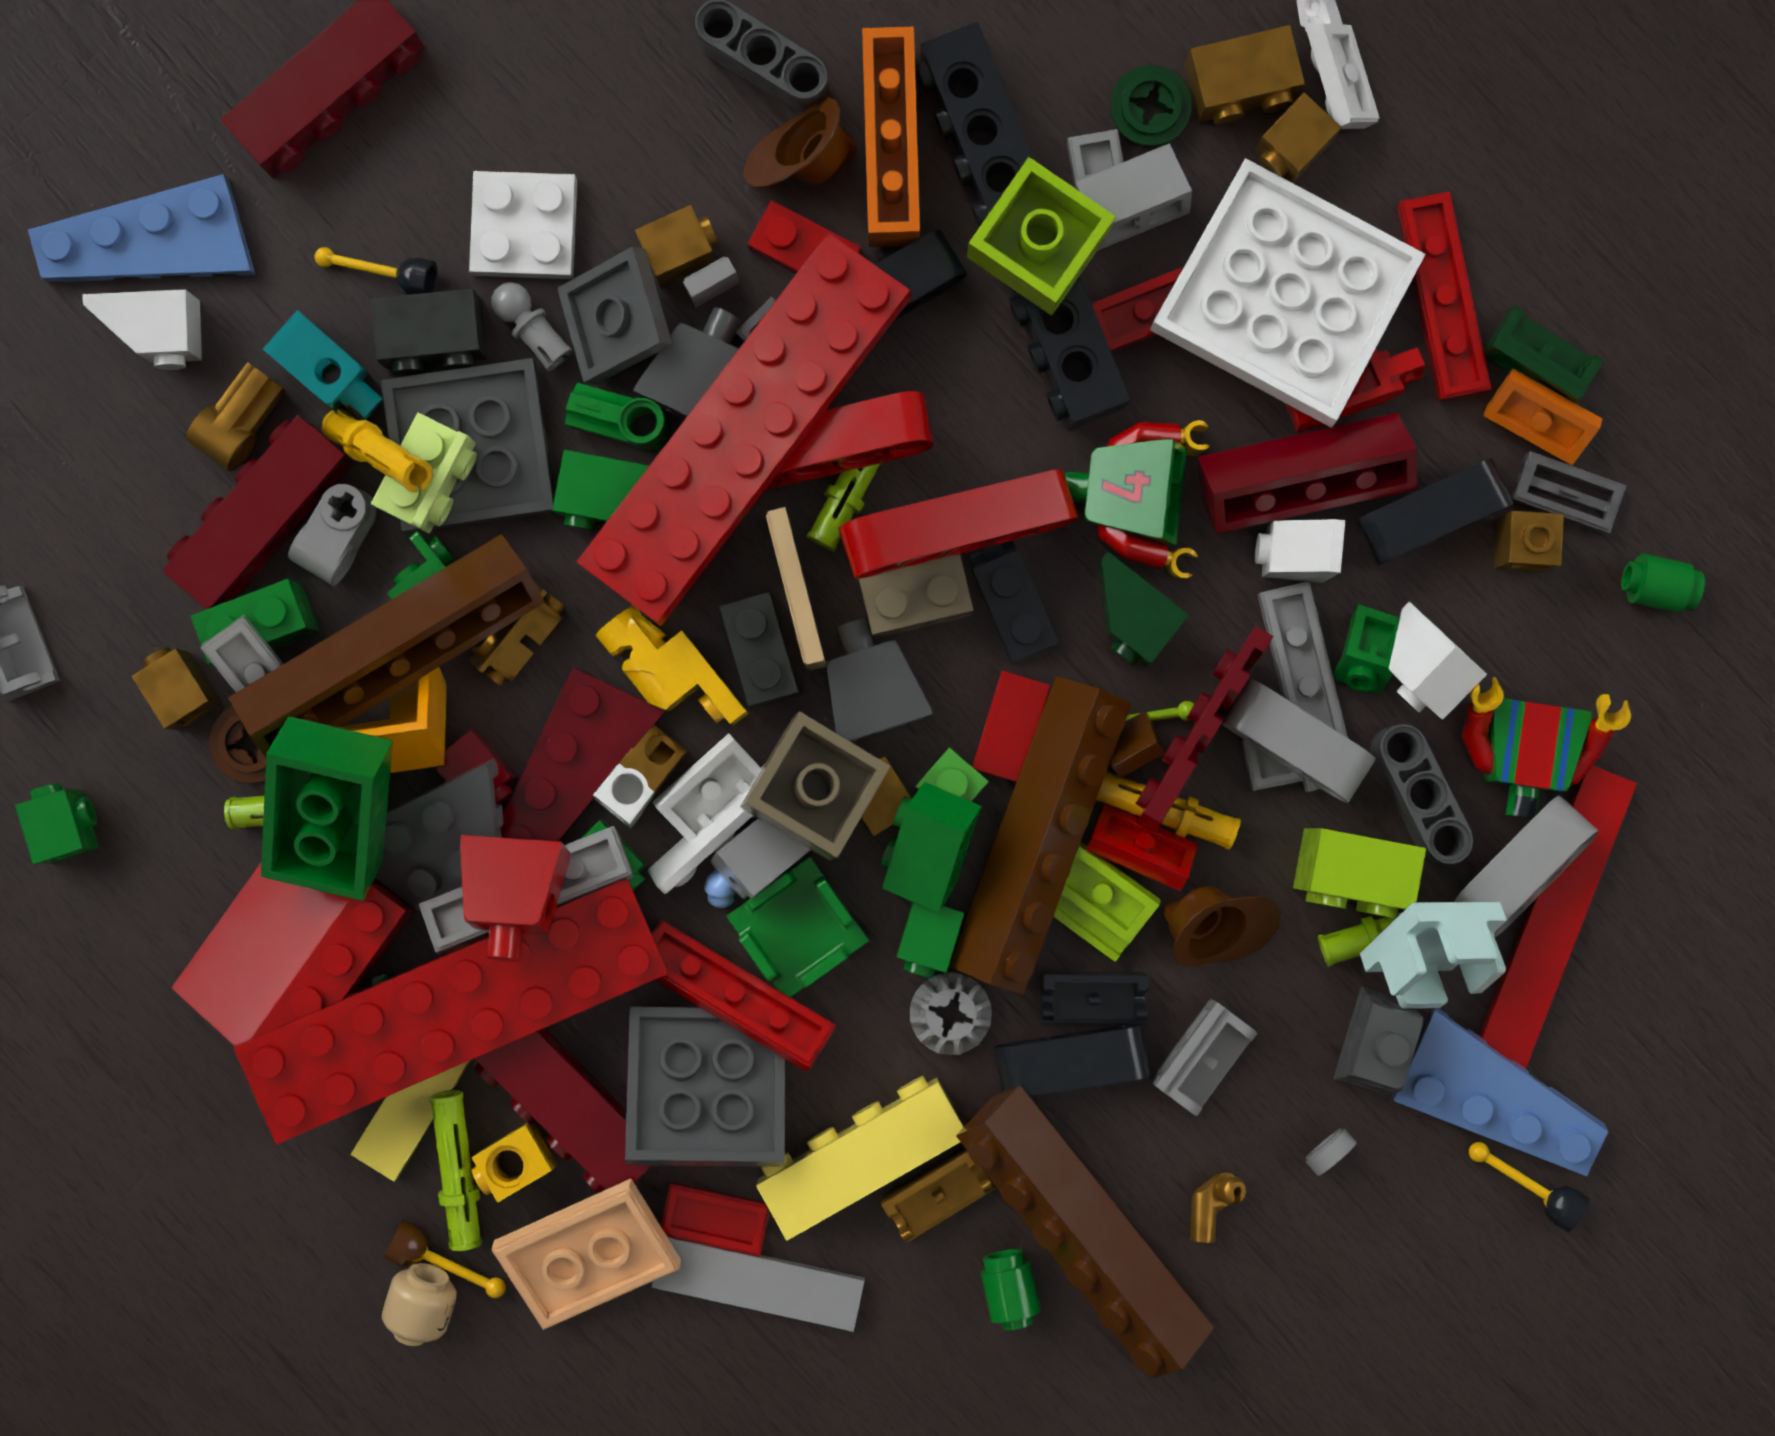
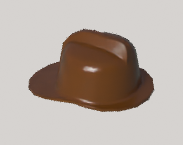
[743,97,857,188]
[1163,886,1281,967]

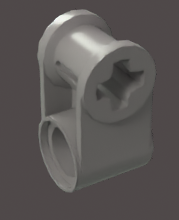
[288,484,378,586]

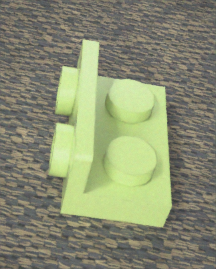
[371,412,477,534]

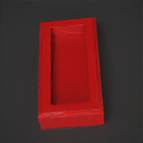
[972,670,1051,782]
[661,1181,770,1257]

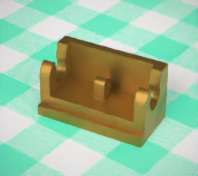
[881,1146,996,1242]

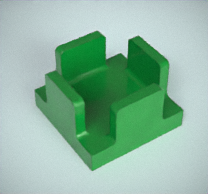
[726,857,869,997]

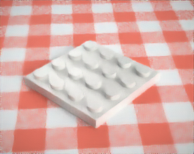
[1150,158,1426,428]

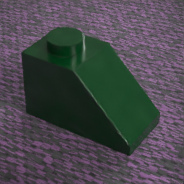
[1097,552,1189,667]

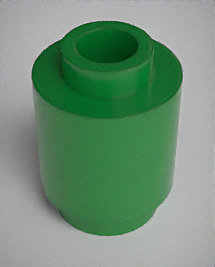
[1621,553,1705,613]
[980,1248,1041,1330]

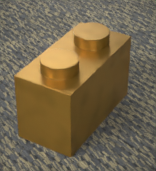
[1184,25,1305,125]

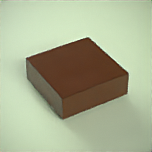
[1110,710,1165,778]

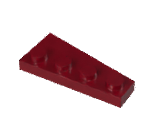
[1135,626,1274,833]
[501,668,667,842]

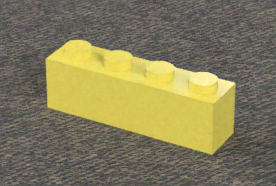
[756,1076,964,1241]

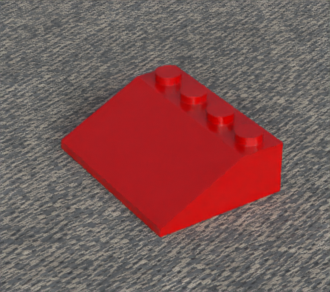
[172,863,416,1046]

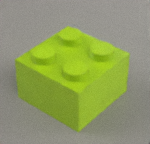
[967,157,1116,316]
[1293,828,1426,918]

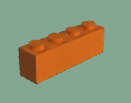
[862,27,920,247]

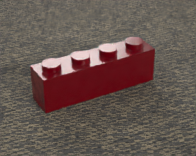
[220,0,425,179]
[1198,413,1417,534]
[161,415,356,610]
[473,1028,652,1193]

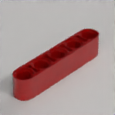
[765,391,933,491]
[838,469,1079,579]

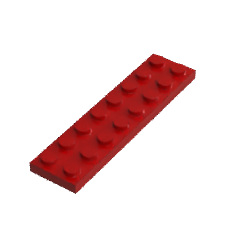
[576,232,912,626]
[233,878,668,1145]

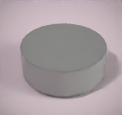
[1306,1128,1357,1176]

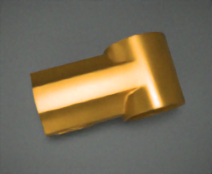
[186,362,286,471]

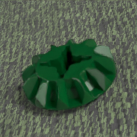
[1110,65,1192,147]

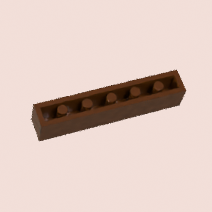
[228,534,545,758]
[948,676,1132,995]
[956,1085,1214,1379]

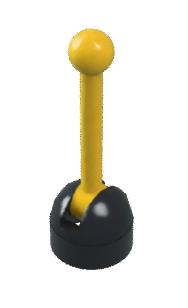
[314,247,438,295]
[1469,1142,1590,1233]

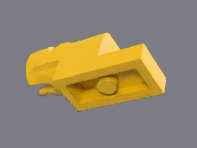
[596,605,749,726]

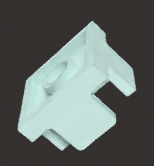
[1360,902,1507,1009]

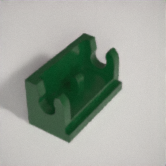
[1484,306,1603,403]

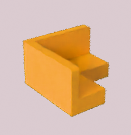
[339,667,447,773]

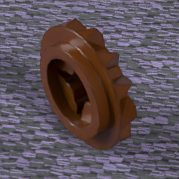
[209,706,266,783]

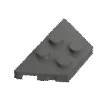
[375,758,504,912]

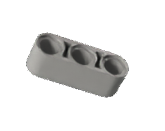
[1222,679,1376,803]
[1455,796,1599,938]

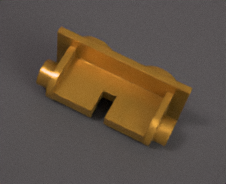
[469,582,565,686]

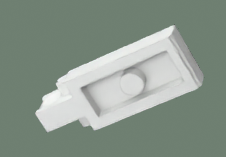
[1297,0,1380,129]

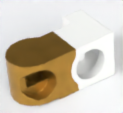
[593,725,687,829]

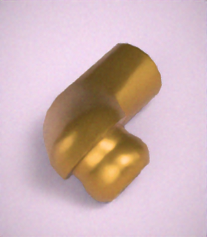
[1190,1172,1246,1243]

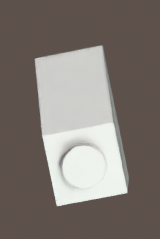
[83,289,202,370]
[1255,519,1345,583]
[1389,602,1487,720]

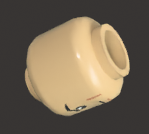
[382,1263,457,1346]

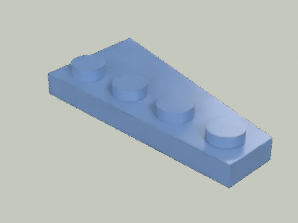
[28,174,256,282]
[1392,1008,1608,1176]

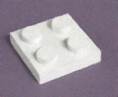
[469,171,577,279]

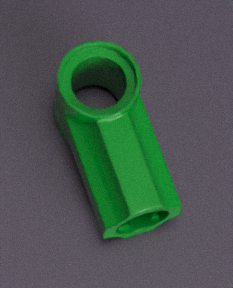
[565,383,672,452]

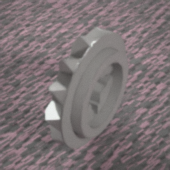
[910,972,992,1055]

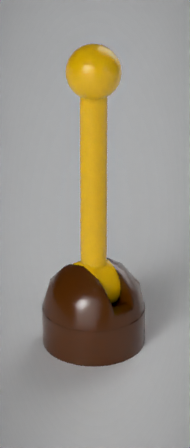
[384,1220,506,1298]

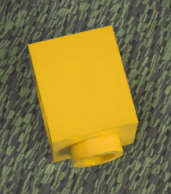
[471,1122,559,1203]

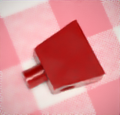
[460,835,571,962]

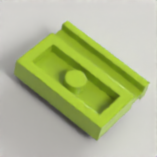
[1053,842,1161,962]

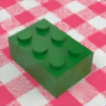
[261,716,393,901]

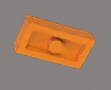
[1483,369,1603,465]

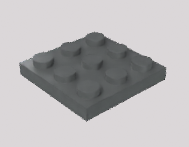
[381,358,555,534]
[625,1006,785,1167]

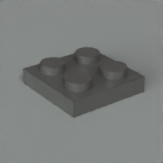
[557,246,673,384]

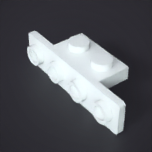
[648,733,765,894]

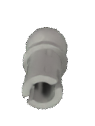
[491,282,573,371]

